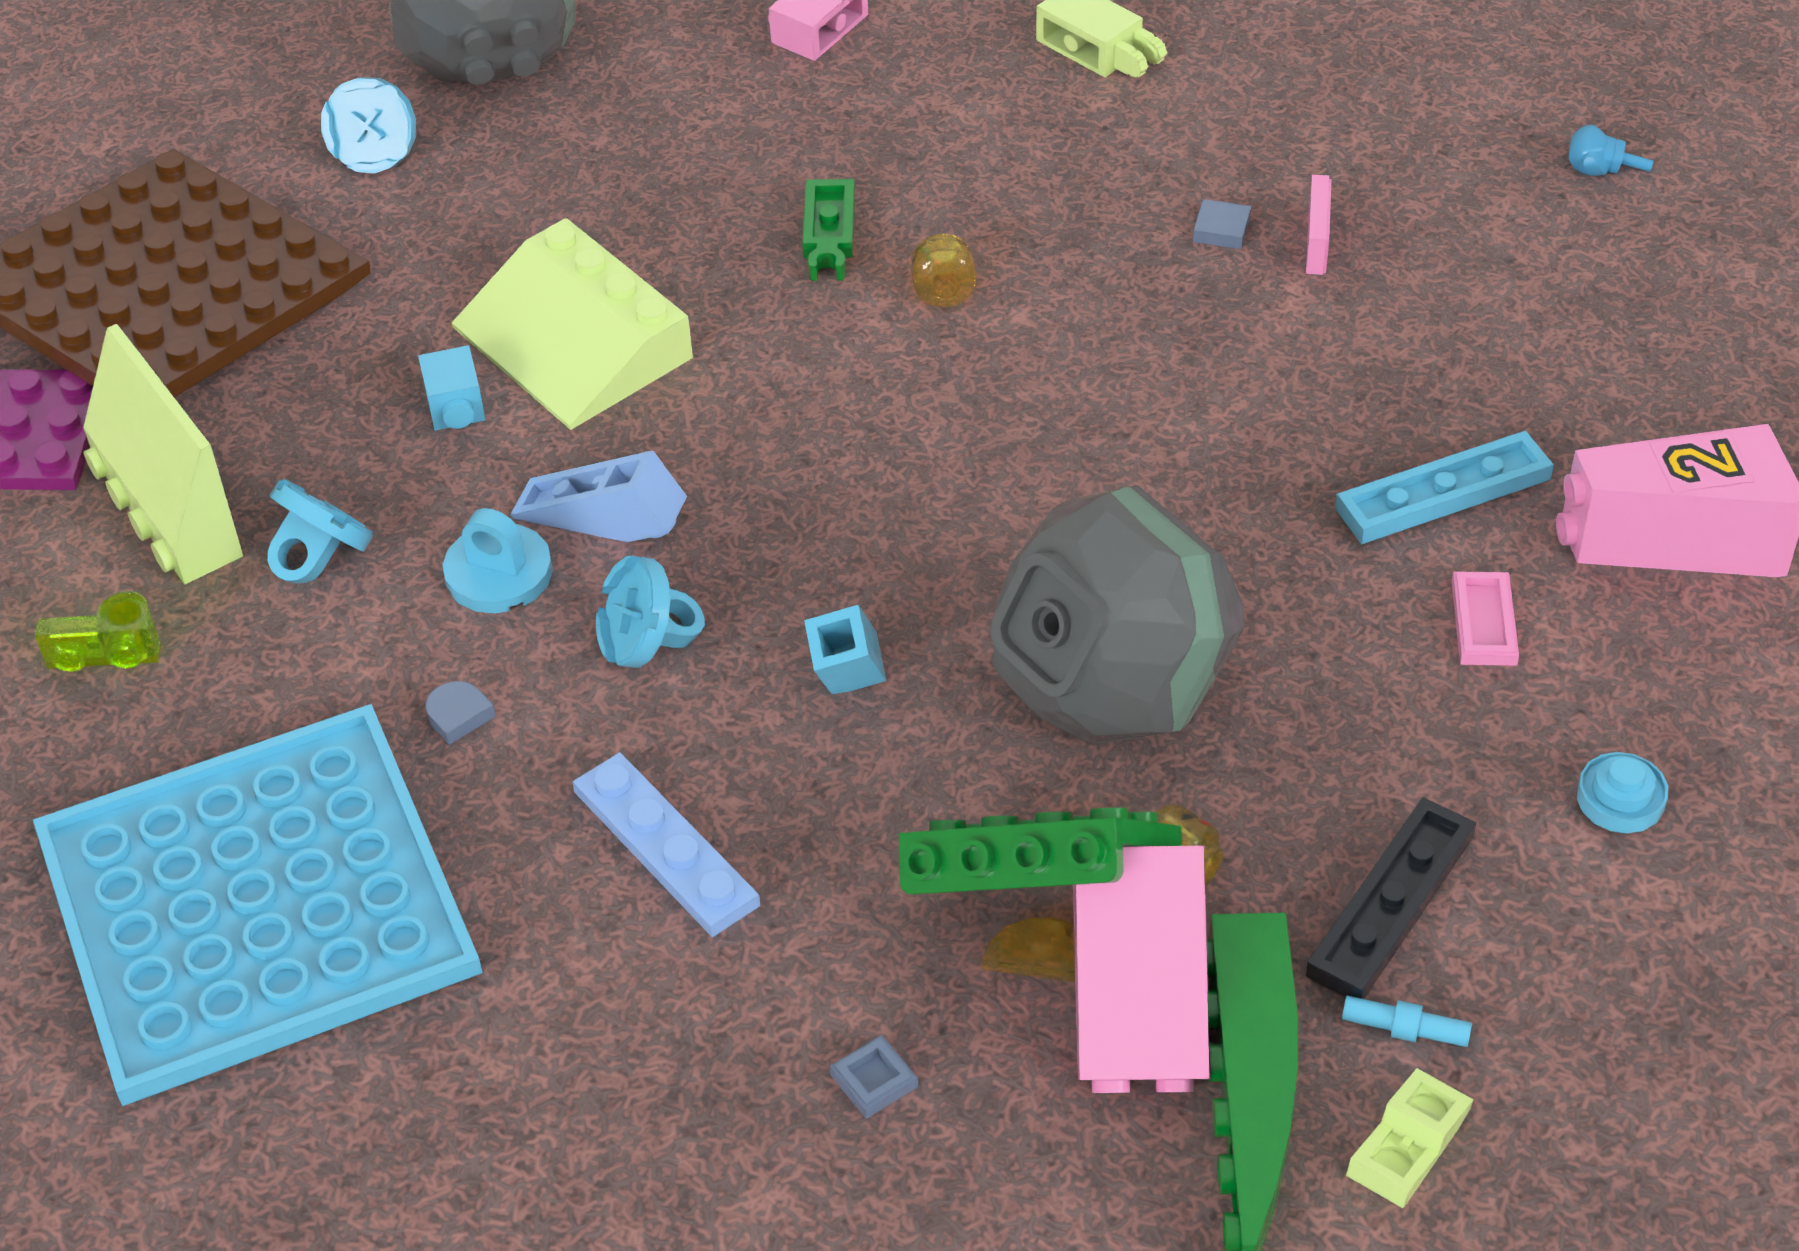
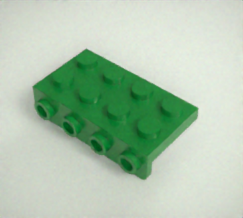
[899,807,1182,895]

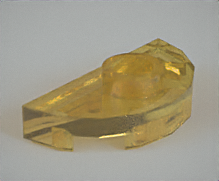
[982,917,1075,982]

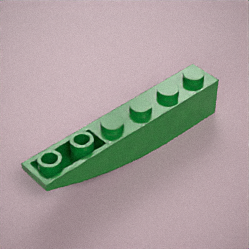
[1206,912,1298,1251]

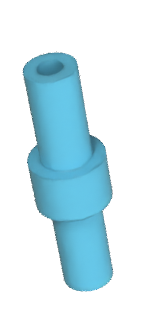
[1342,996,1472,1047]

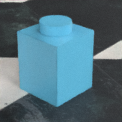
[418,345,486,431]
[804,605,886,694]

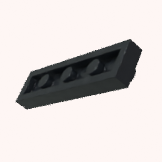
[1306,797,1477,999]

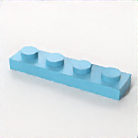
[1335,430,1554,544]

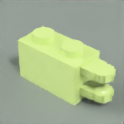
[1036,0,1168,78]

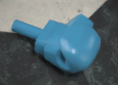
[1568,125,1654,176]

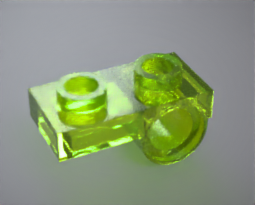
[35,591,161,672]

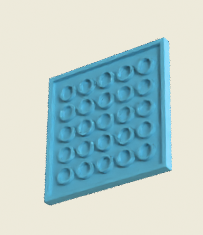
[33,704,483,1107]

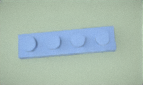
[572,752,761,937]

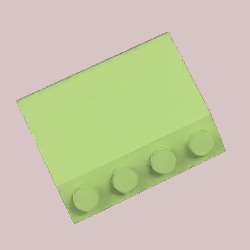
[451,218,693,430]
[83,324,243,584]

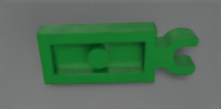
[803,179,855,281]

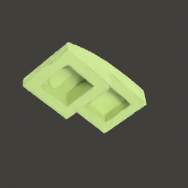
[1346,1068,1474,1208]

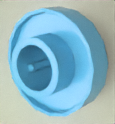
[1577,752,1668,834]

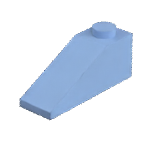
[510,450,687,542]

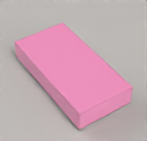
[1306,175,1332,275]
[1452,572,1519,666]

